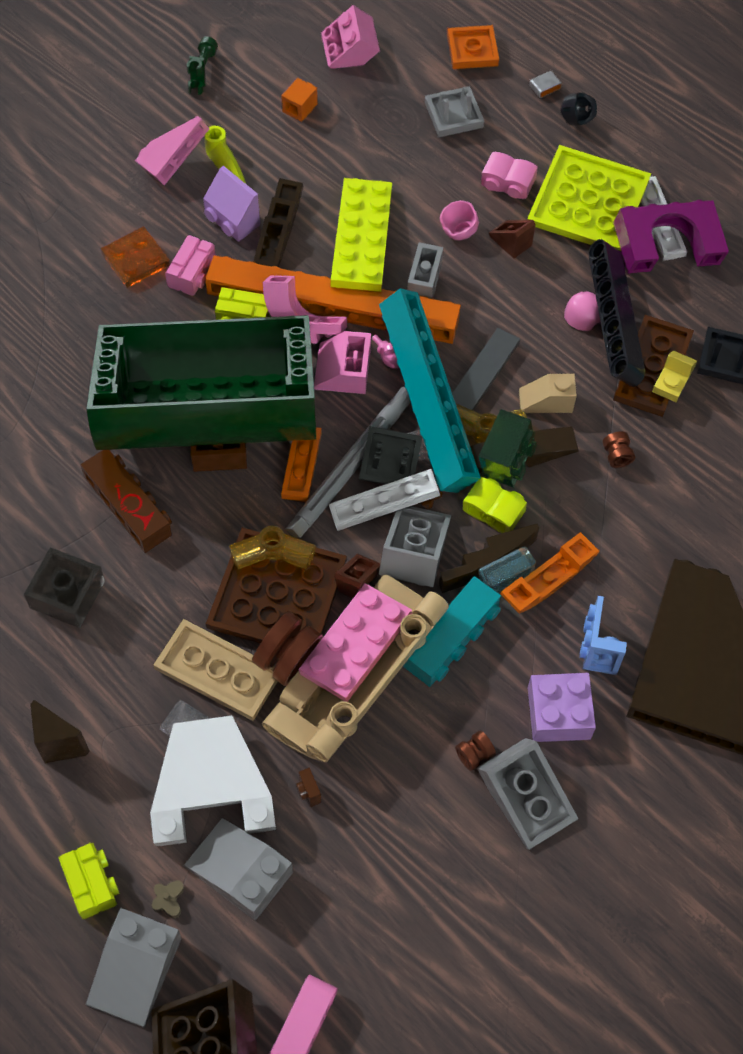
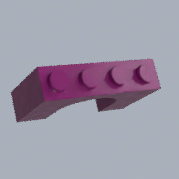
[613,200,729,274]

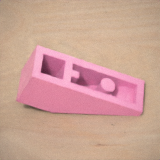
[135,116,209,186]

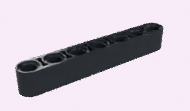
[588,239,645,387]

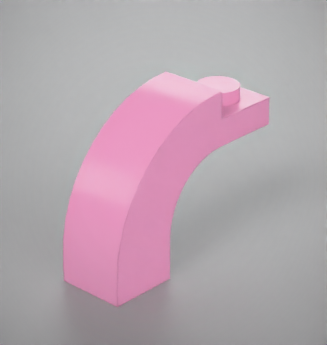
[263,275,347,344]

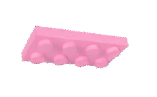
[299,583,412,702]

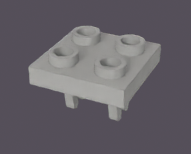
[425,86,484,137]

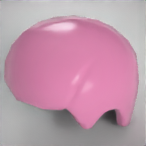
[440,200,479,241]
[564,291,601,331]

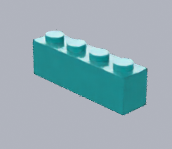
[403,576,501,687]

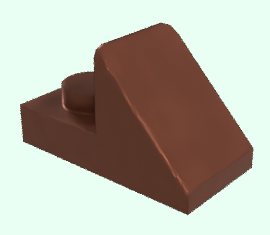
[334,554,381,598]

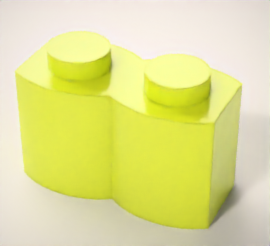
[463,477,527,533]

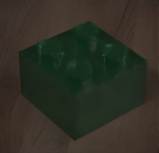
[479,409,537,488]

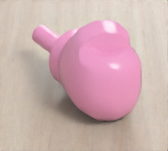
[372,335,399,369]

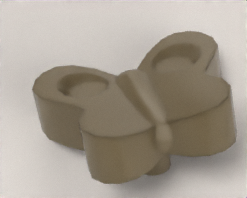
[152,880,184,918]

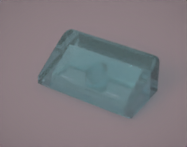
[479,547,536,593]

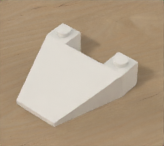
[150,716,276,847]

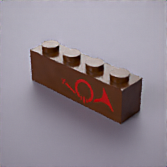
[80,450,172,553]

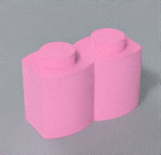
[481,152,538,199]

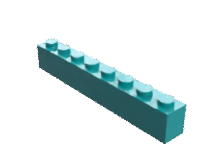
[379,288,481,493]

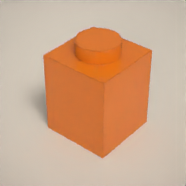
[281,78,318,122]

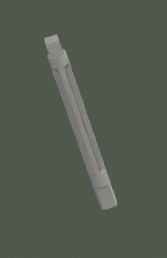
[286,387,411,538]

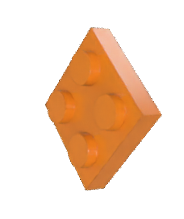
[447,25,499,69]

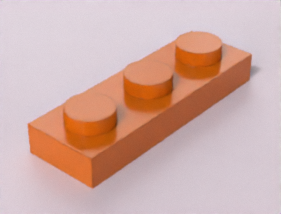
[281,427,322,502]

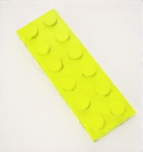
[330,178,392,292]

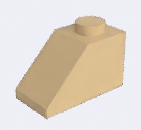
[519,374,577,413]

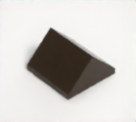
[30,700,90,763]

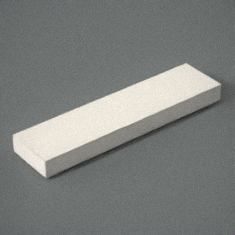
[640,176,687,261]
[329,469,440,531]

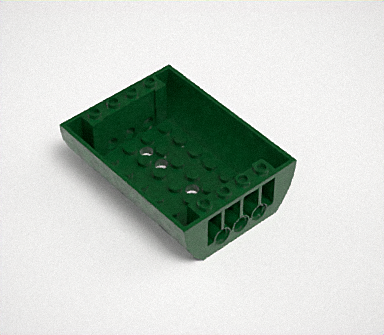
[86,315,316,450]

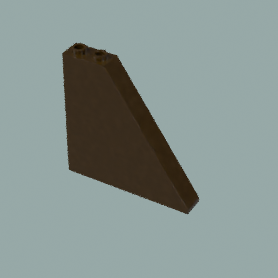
[626,559,743,755]

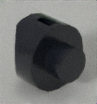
[561,92,597,126]

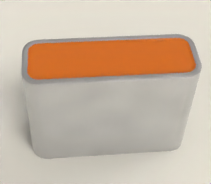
[529,71,562,98]

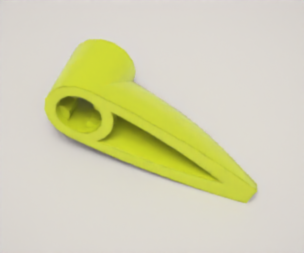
[204,126,247,185]

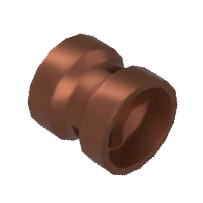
[603,431,636,468]
[455,730,496,771]

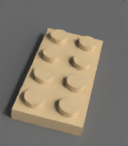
[154,619,278,721]

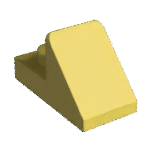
[652,351,697,402]

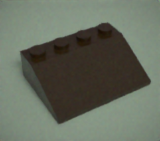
[152,979,257,1054]

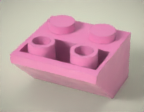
[321,5,380,69]
[314,331,371,394]

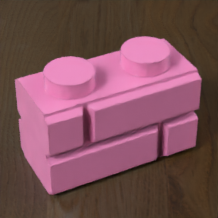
[165,235,217,296]

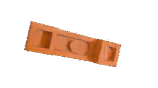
[500,532,599,614]

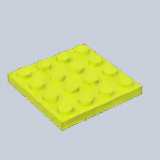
[527,145,651,251]

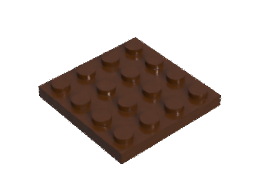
[206,527,347,643]

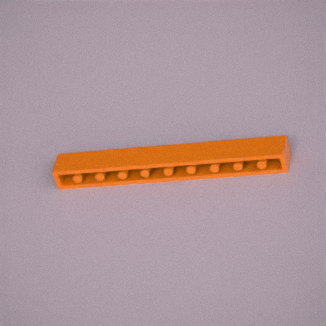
[205,255,461,344]

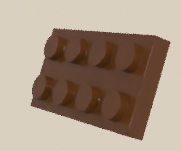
[613,315,694,417]

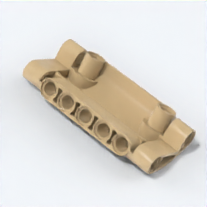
[262,575,449,762]

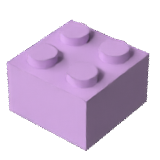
[528,673,596,742]

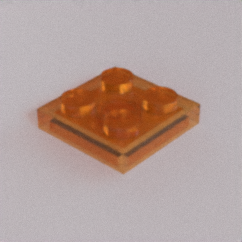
[101,226,170,288]

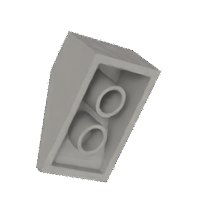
[379,506,451,587]
[477,738,578,850]
[184,818,293,921]
[86,908,182,1028]

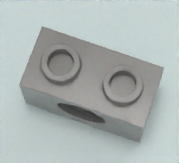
[407,242,443,299]

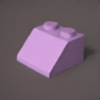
[203,166,260,242]

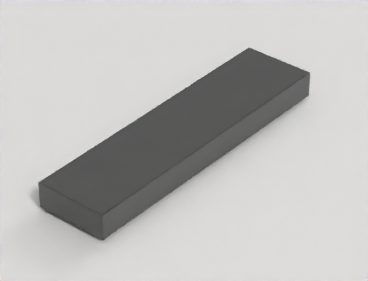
[452,328,520,418]

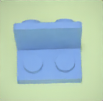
[579,596,627,675]

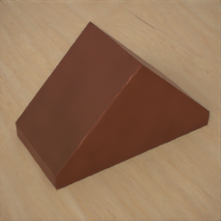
[489,220,536,259]

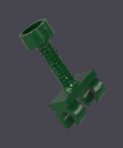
[187,36,218,95]

